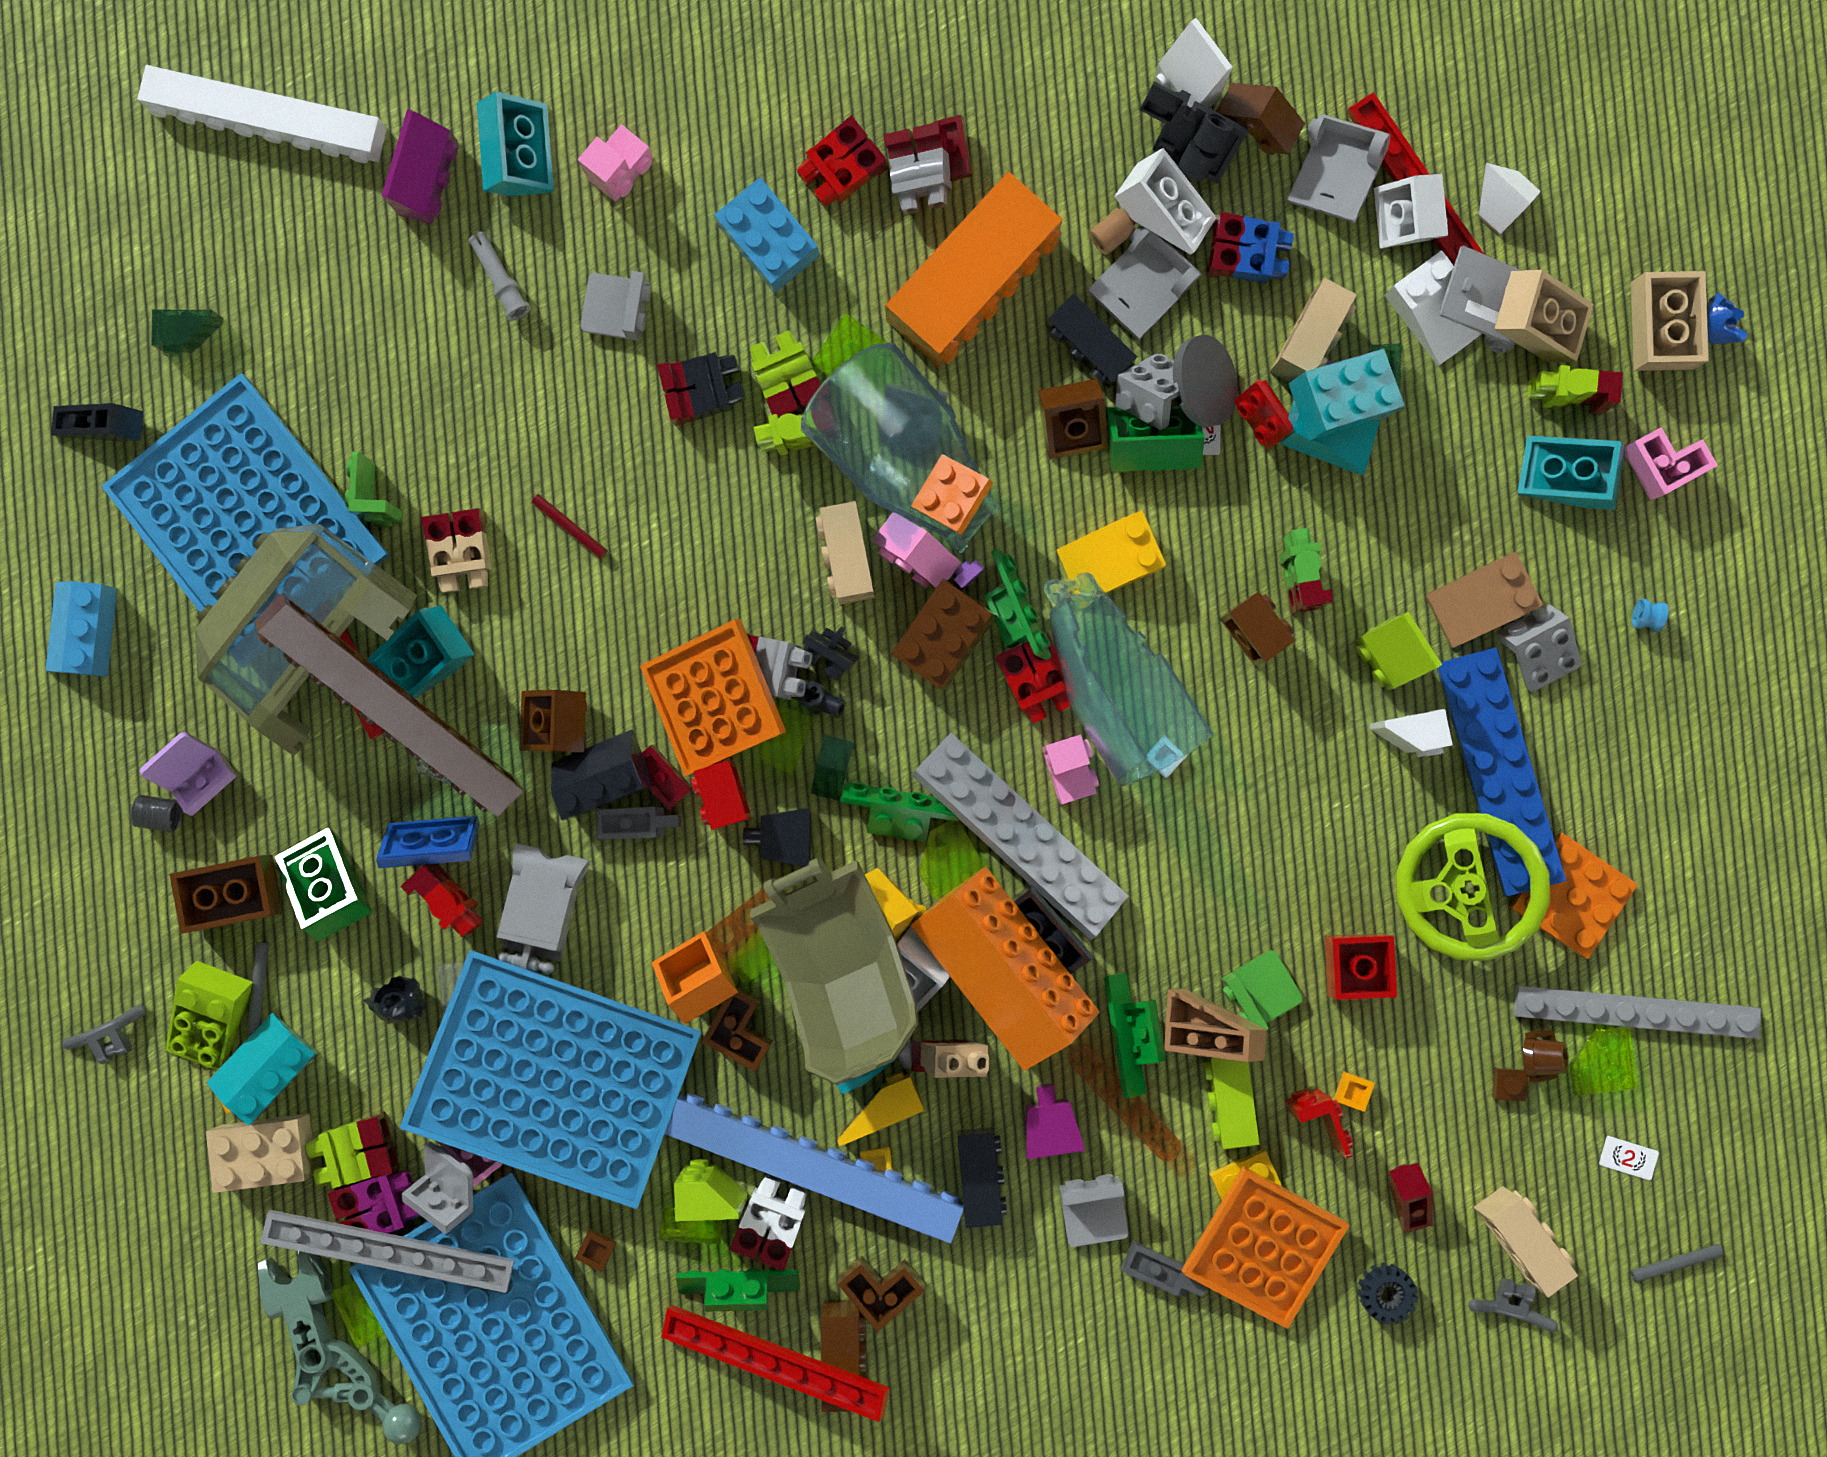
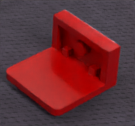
[1234,380,1293,450]
[1284,1088,1354,1159]

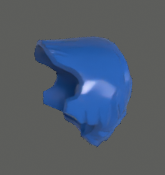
[1707,293,1747,344]

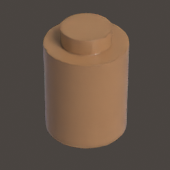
[1089,208,1136,255]

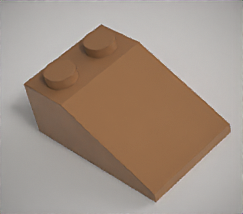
[1425,551,1543,649]

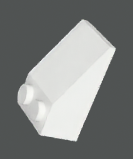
[1154,18,1232,108]
[1114,148,1217,254]
[1384,250,1482,366]

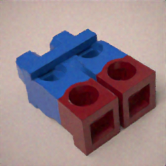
[1206,212,1294,284]

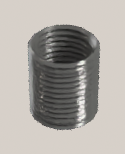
[130,795,182,832]

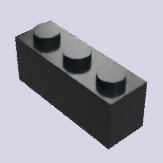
[1046,293,1138,388]
[957,1127,1007,1228]

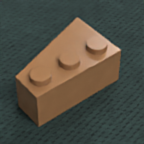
[1164,989,1266,1062]

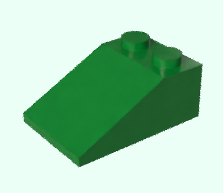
[275,828,372,942]

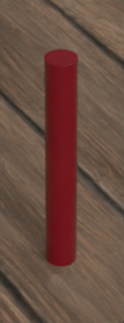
[531,494,608,560]

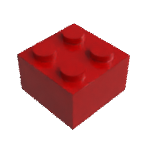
[691,760,752,830]
[1324,933,1397,1000]

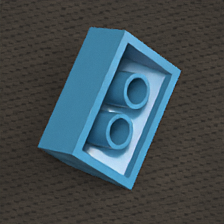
[46,581,118,677]

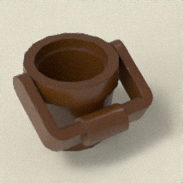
[1523,1030,1569,1083]

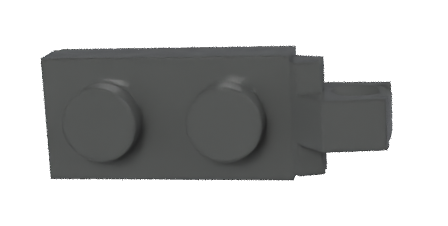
[596,807,681,840]
[1121,1240,1207,1297]

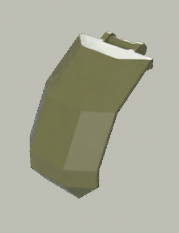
[750,857,918,1085]

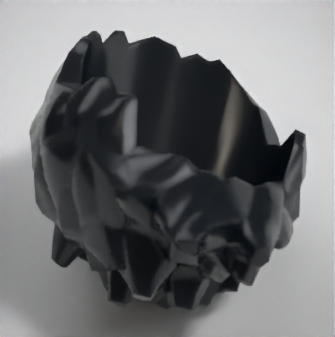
[364,975,427,1024]

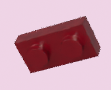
[933,114,973,181]
[642,744,693,810]

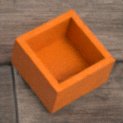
[651,931,738,1024]

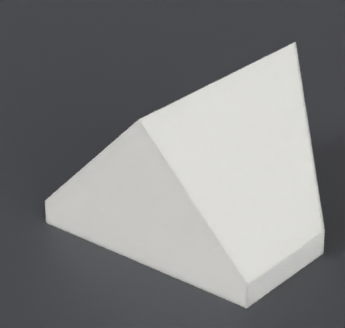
[1477,163,1541,236]

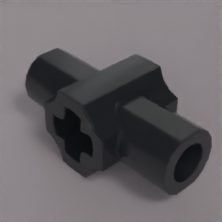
[791,681,846,718]

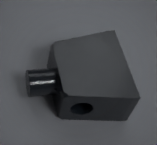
[743,808,811,866]

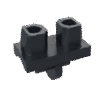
[802,626,859,680]

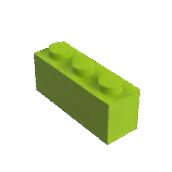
[1203,1057,1260,1149]

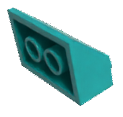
[477,91,554,196]
[207,1012,319,1126]

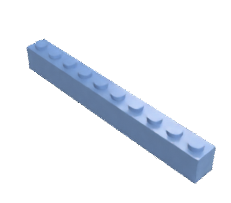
[665,1093,964,1244]

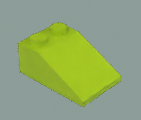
[1355,612,1442,690]

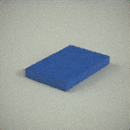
[376,816,480,868]

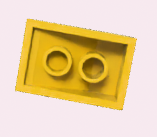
[1056,510,1166,605]

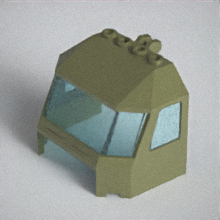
[195,524,417,756]

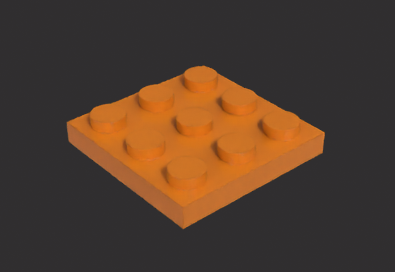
[1509,833,1638,959]

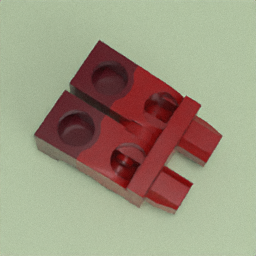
[796,115,888,207]
[993,632,1073,724]
[400,863,484,937]

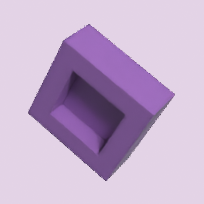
[953,559,984,590]

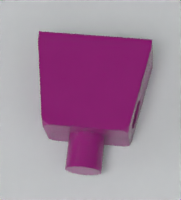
[1025,1084,1085,1159]

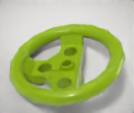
[1396,813,1550,961]

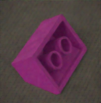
[381,109,459,225]

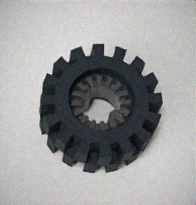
[1358,1263,1419,1325]

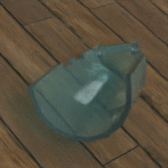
[801,343,1000,554]
[1044,572,1214,786]

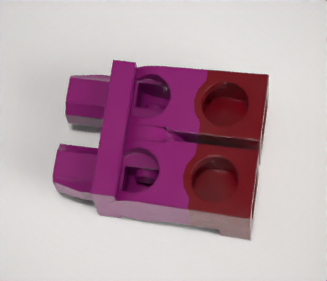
[327,1170,420,1234]

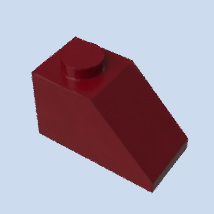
[1389,1163,1433,1234]

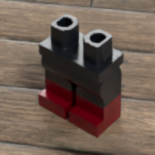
[657,352,746,426]

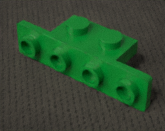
[984,548,1051,660]
[841,782,961,842]
[1104,973,1166,1098]
[676,1268,800,1312]

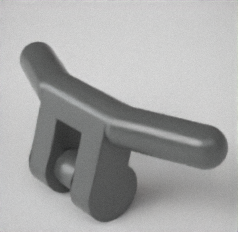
[62,1004,147,1064]
[1468,1278,1558,1332]

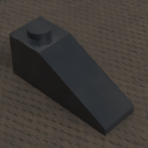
[51,403,144,442]

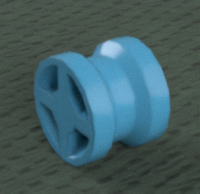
[1632,598,1668,632]

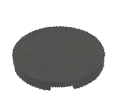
[1173,335,1238,427]

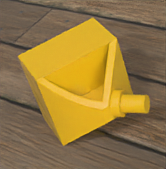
[865,868,926,942]

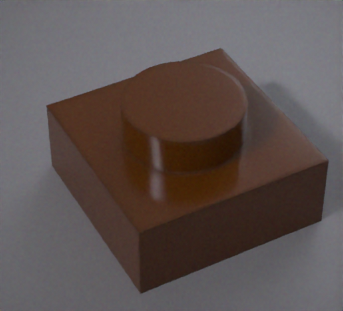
[1492,1067,1528,1102]
[575,1228,617,1272]

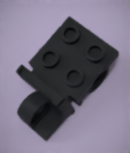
[1139,81,1248,184]

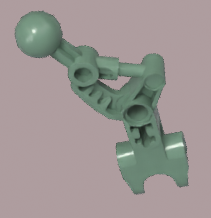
[258,1251,422,1445]

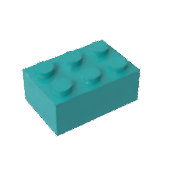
[1289,349,1405,441]

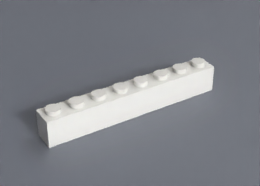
[137,65,387,163]

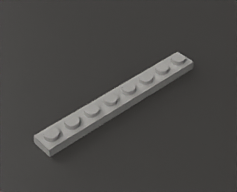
[1513,985,1761,1039]
[260,1210,515,1293]

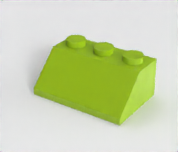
[674,1159,748,1221]

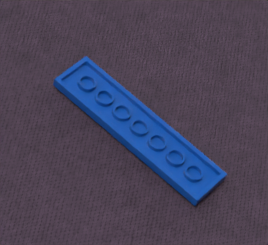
[1436,647,1566,897]

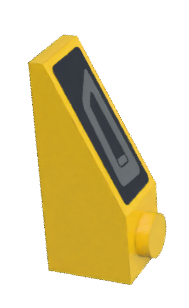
[837,1071,924,1147]

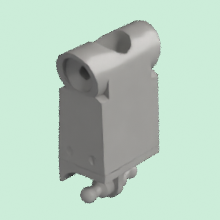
[497,843,590,974]

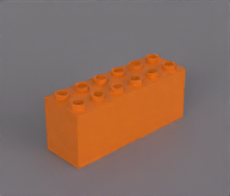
[885,171,1063,368]
[910,866,1100,1071]

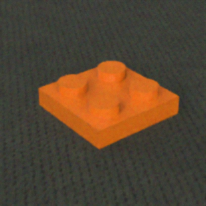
[911,454,993,535]

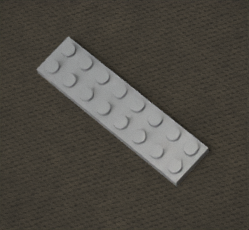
[912,733,1128,940]

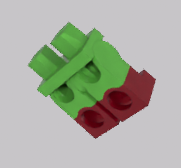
[1279,528,1333,614]

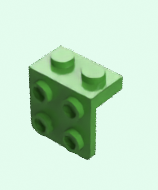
[345,452,403,527]
[1221,950,1303,1031]

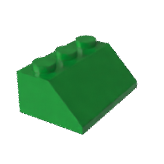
[1107,405,1205,472]

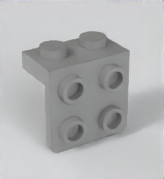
[580,271,651,341]
[1115,354,1180,430]
[1497,604,1581,692]
[402,1141,473,1234]
[1059,1174,1128,1247]

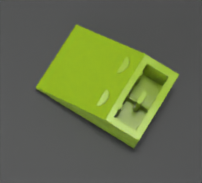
[165,961,253,1071]

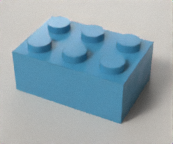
[714,177,820,293]

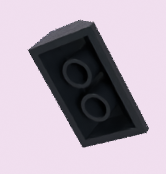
[551,729,655,821]
[1012,885,1094,974]

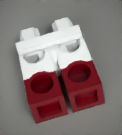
[729,1175,807,1271]

